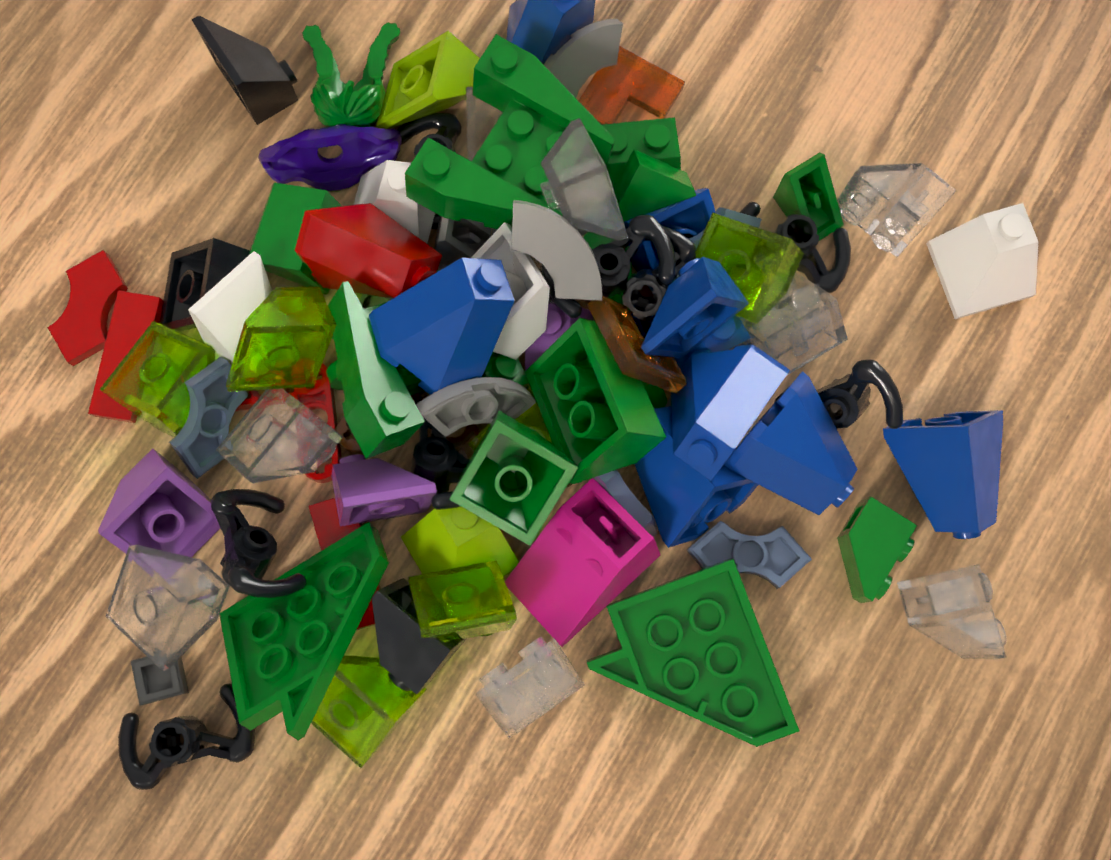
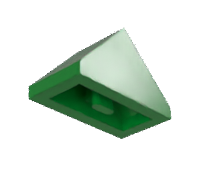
[607,149,696,225]
[773,152,844,241]

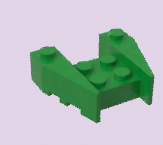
[405,34,616,229]
[325,270,529,459]

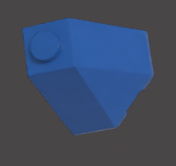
[506,0,595,65]
[368,257,515,395]
[671,344,790,481]
[724,371,858,515]
[634,406,758,548]
[883,410,1003,539]

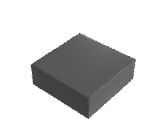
[131,649,189,706]

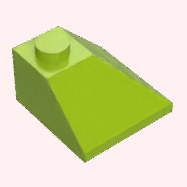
[376,31,480,129]
[401,507,519,612]

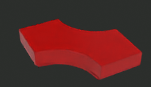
[47,250,128,366]

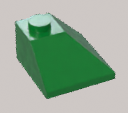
[449,410,578,546]

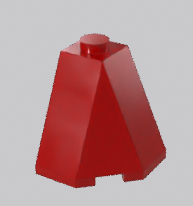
[295,203,442,299]

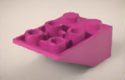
[504,478,661,647]

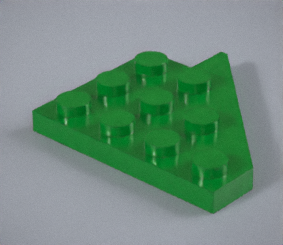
[219,522,389,740]
[587,558,800,747]

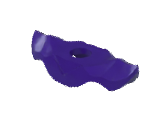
[258,124,402,191]

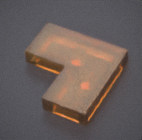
[579,46,685,125]
[587,296,687,393]

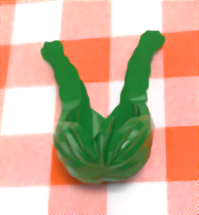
[302,22,400,127]

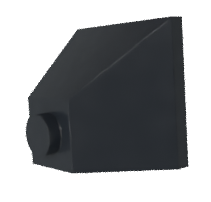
[192,16,298,125]
[158,238,250,335]
[372,578,471,695]

